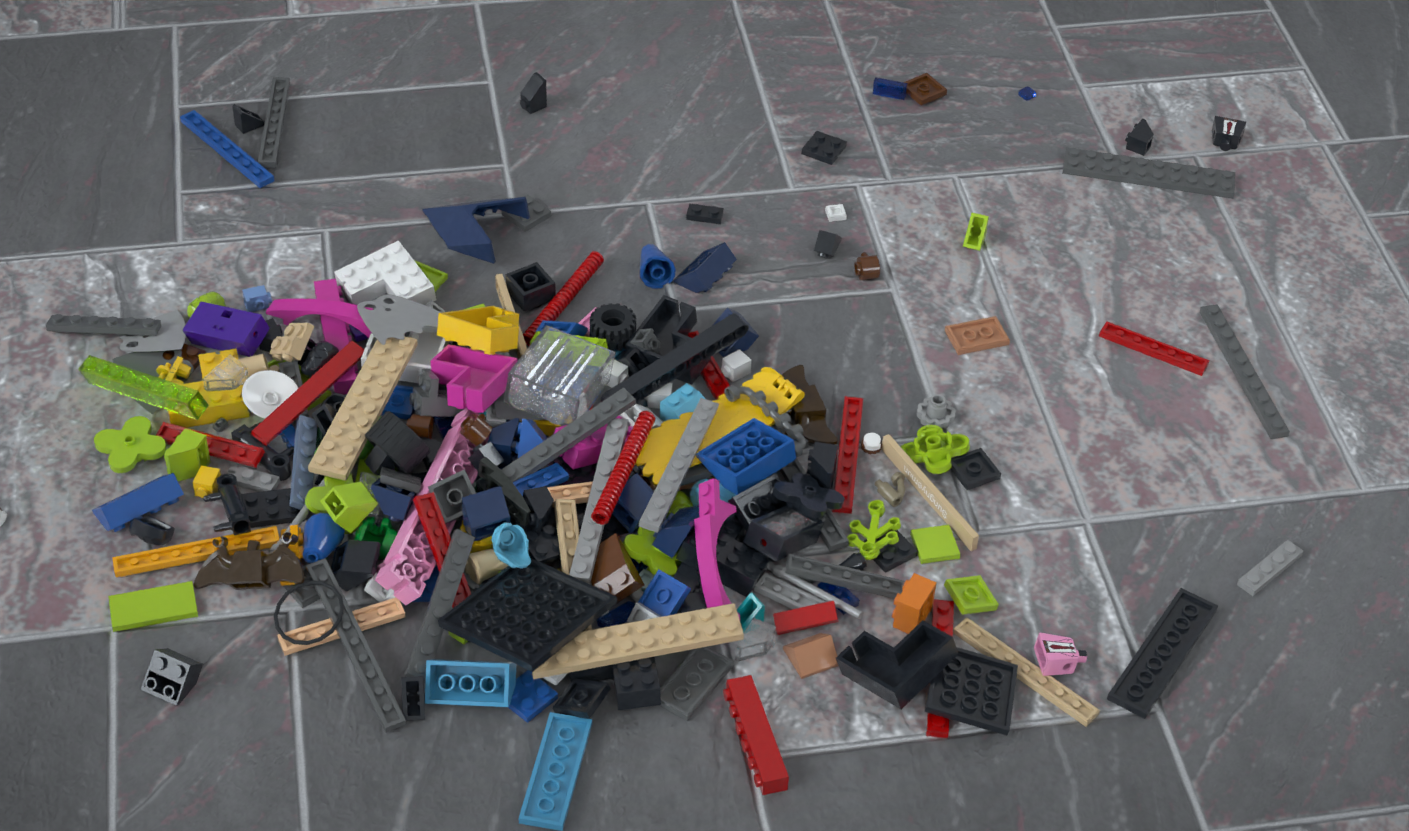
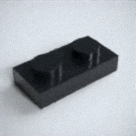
[686,203,724,224]

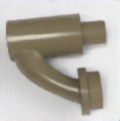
[875,472,905,507]

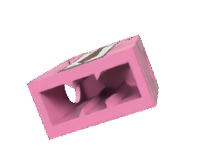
[1034,633,1087,676]

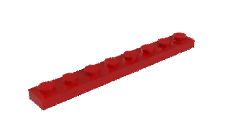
[926,599,954,738]

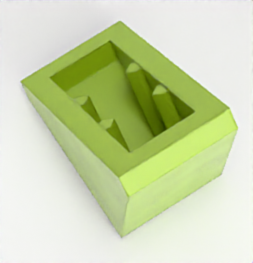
[963,212,989,251]

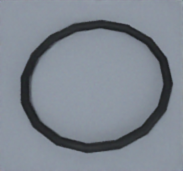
[274,580,344,645]

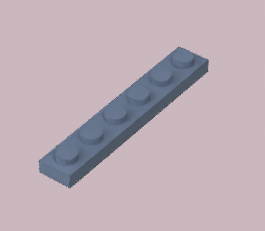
[290,414,317,510]

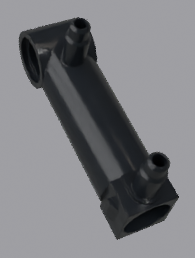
[231,422,294,481]
[203,473,251,535]

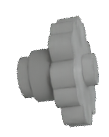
[916,394,956,429]

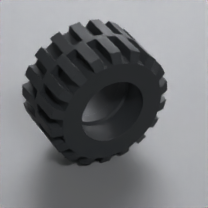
[590,303,637,351]

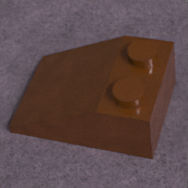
[591,533,645,605]

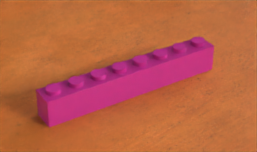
[314,278,359,395]

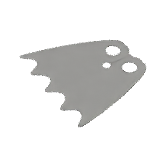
[357,294,442,345]

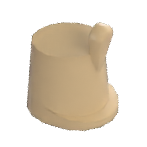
[237,354,280,379]
[465,548,509,585]

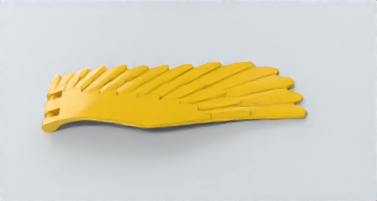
[635,367,805,485]

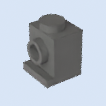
[630,329,662,354]

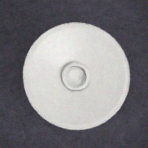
[242,370,298,418]

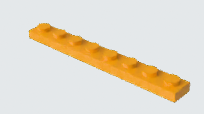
[112,526,279,578]

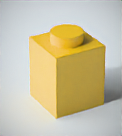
[193,466,221,498]

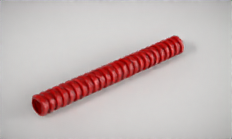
[523,251,604,347]
[591,411,656,525]

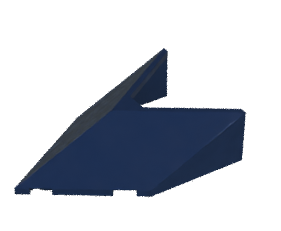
[422,197,530,264]

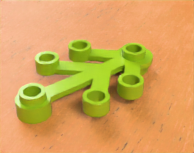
[847,500,901,560]

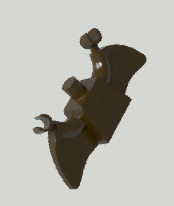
[776,365,838,445]
[193,532,304,590]

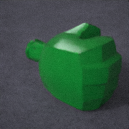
[354,516,398,560]

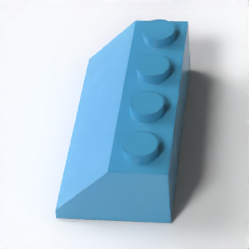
[425,659,516,707]

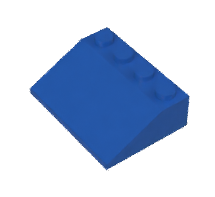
[696,418,796,495]

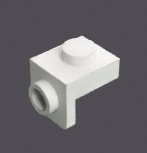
[364,573,395,602]

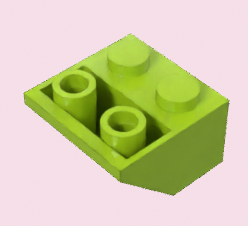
[164,428,211,482]
[320,482,379,533]

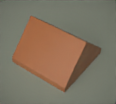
[783,633,838,679]

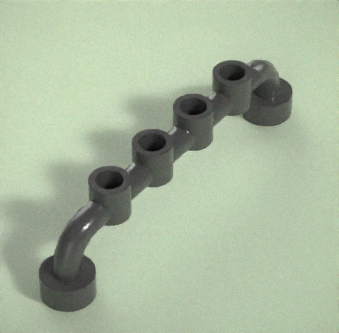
[725,385,806,458]

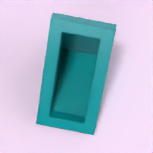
[737,592,765,635]

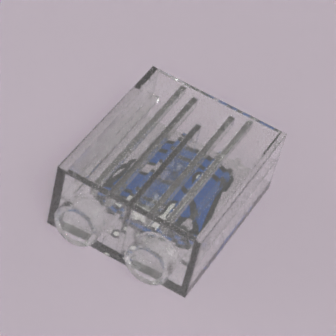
[503,325,616,426]

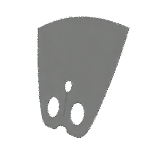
[119,310,186,352]

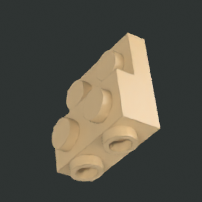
[269,323,314,362]

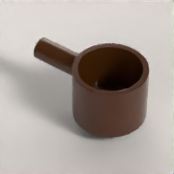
[854,252,880,280]
[407,414,434,439]
[460,414,492,446]

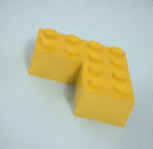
[437,306,519,355]
[164,348,250,428]

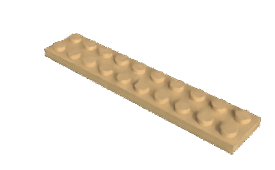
[308,336,418,481]
[532,603,744,679]

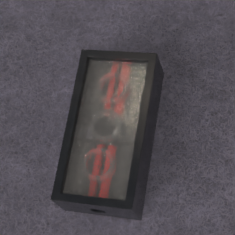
[744,505,824,562]

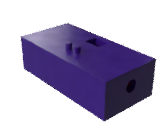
[182,302,270,357]

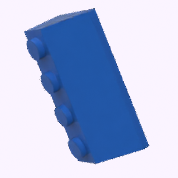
[92,473,184,532]

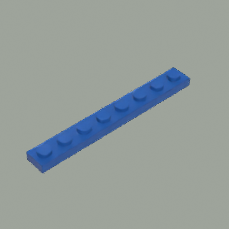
[180,110,274,188]

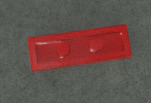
[773,600,839,635]

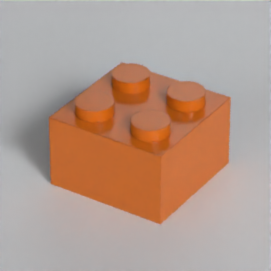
[892,573,937,634]

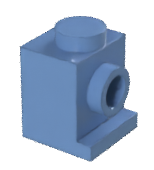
[242,285,272,312]

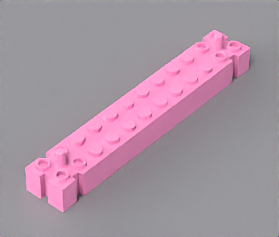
[375,408,491,605]

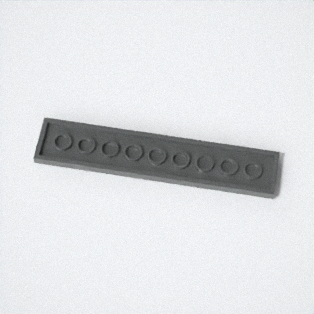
[1062,147,1236,199]

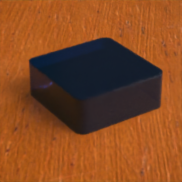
[1018,86,1036,101]

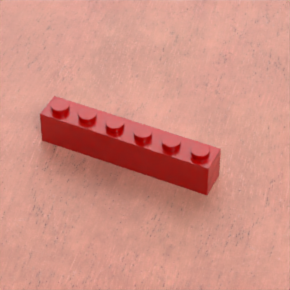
[723,675,789,795]

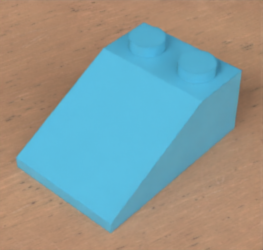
[660,383,705,422]

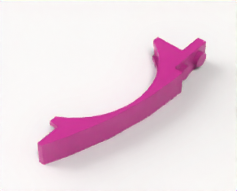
[266,299,406,338]
[694,478,740,620]

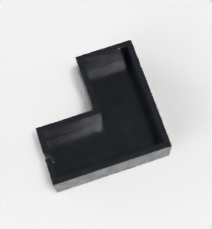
[626,295,711,385]
[676,513,770,597]
[836,620,959,710]
[569,657,661,711]

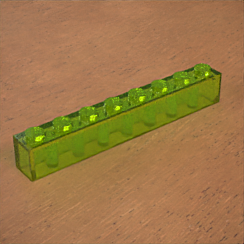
[78,355,209,420]

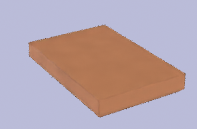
[945,316,1010,355]

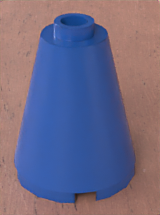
[640,244,676,289]
[303,513,345,564]

